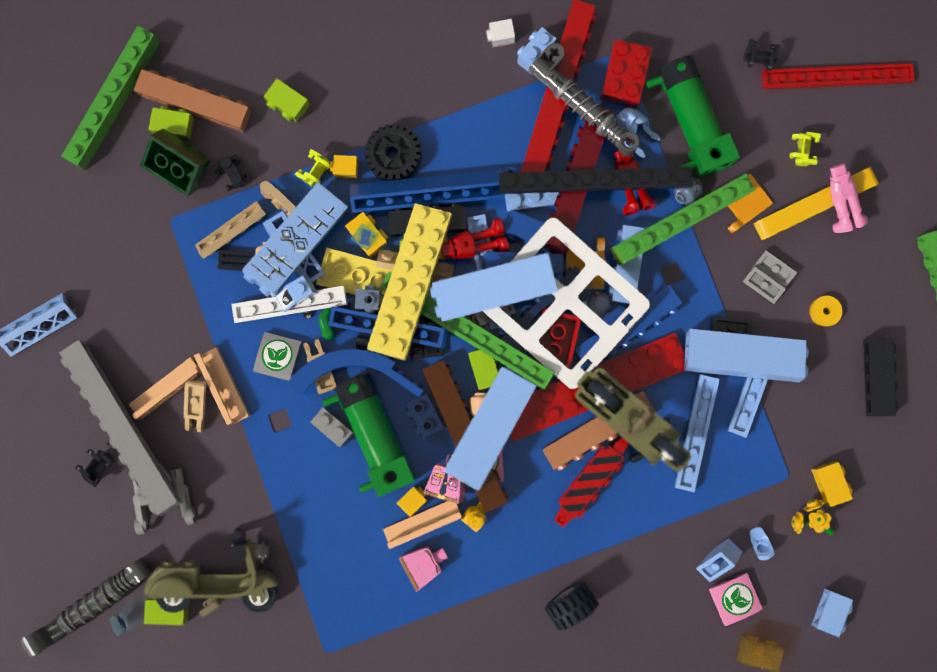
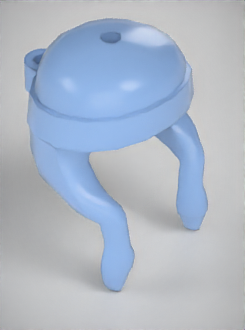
[616,108,660,158]

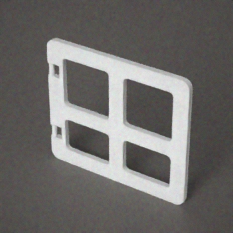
[483,218,649,389]

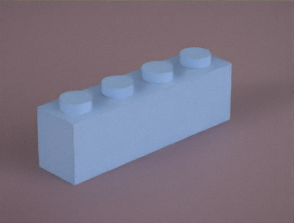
[608,225,646,305]

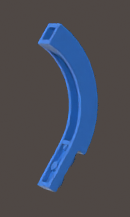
[287,349,424,397]

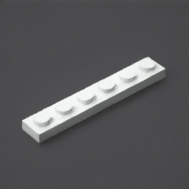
[232,286,348,323]

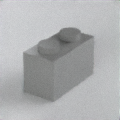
[311,407,354,447]

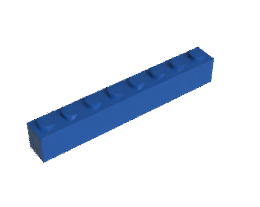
[350,169,505,213]

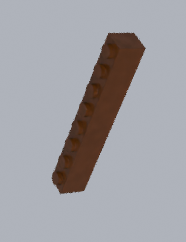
[422,360,509,513]

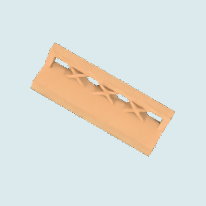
[194,347,251,425]
[129,357,202,419]
[383,501,462,549]

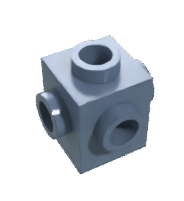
[355,286,384,313]

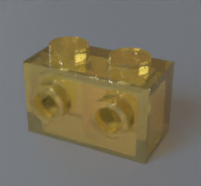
[735,634,784,672]

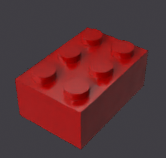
[600,39,652,109]
[531,309,581,369]

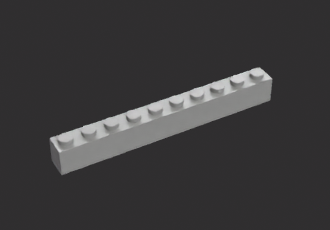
[59,340,183,516]

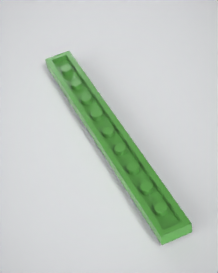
[380,271,555,390]

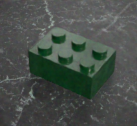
[140,129,211,197]

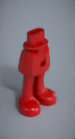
[614,151,657,216]
[441,218,509,259]

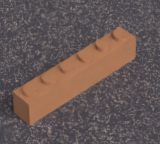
[134,69,252,132]
[541,391,655,471]

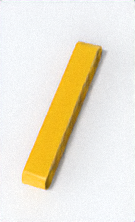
[754,167,880,240]

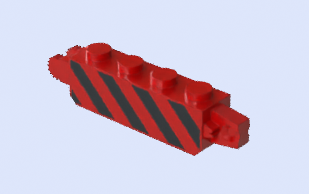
[554,438,628,527]

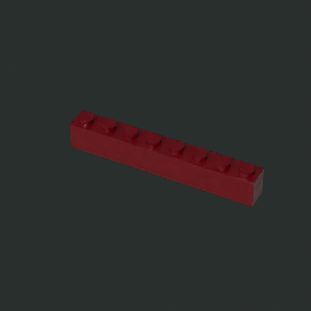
[544,107,613,255]

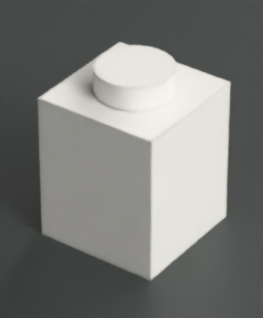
[486,19,515,47]

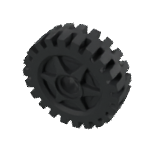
[365,124,421,181]

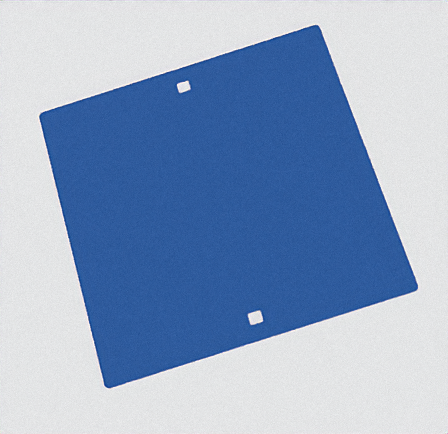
[171,55,789,653]

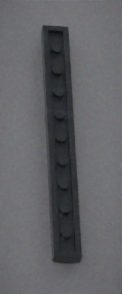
[498,167,693,194]

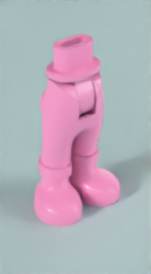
[829,163,868,233]

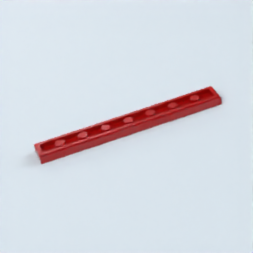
[761,63,915,90]

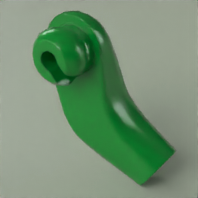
[318,308,335,340]

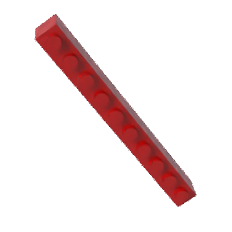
[521,0,597,172]

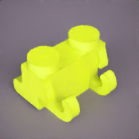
[789,132,821,166]
[295,149,331,187]

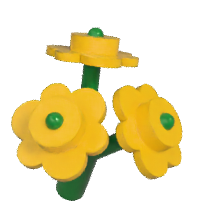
[792,499,835,536]

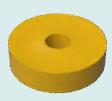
[809,296,842,327]

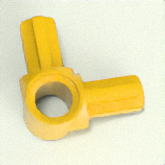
[461,502,486,532]

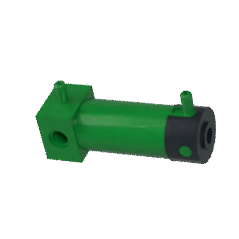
[645,55,740,179]
[322,373,417,497]

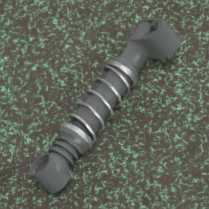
[528,43,639,156]
[20,558,151,658]

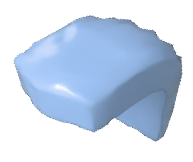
[750,527,775,560]

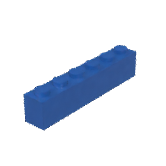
[574,284,682,369]
[328,306,448,349]

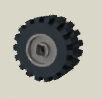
[545,582,599,630]

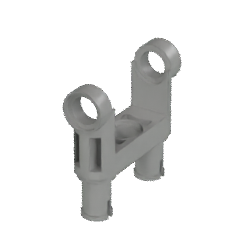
[132,468,197,535]

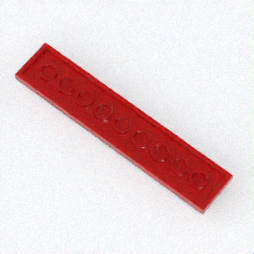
[510,333,685,442]

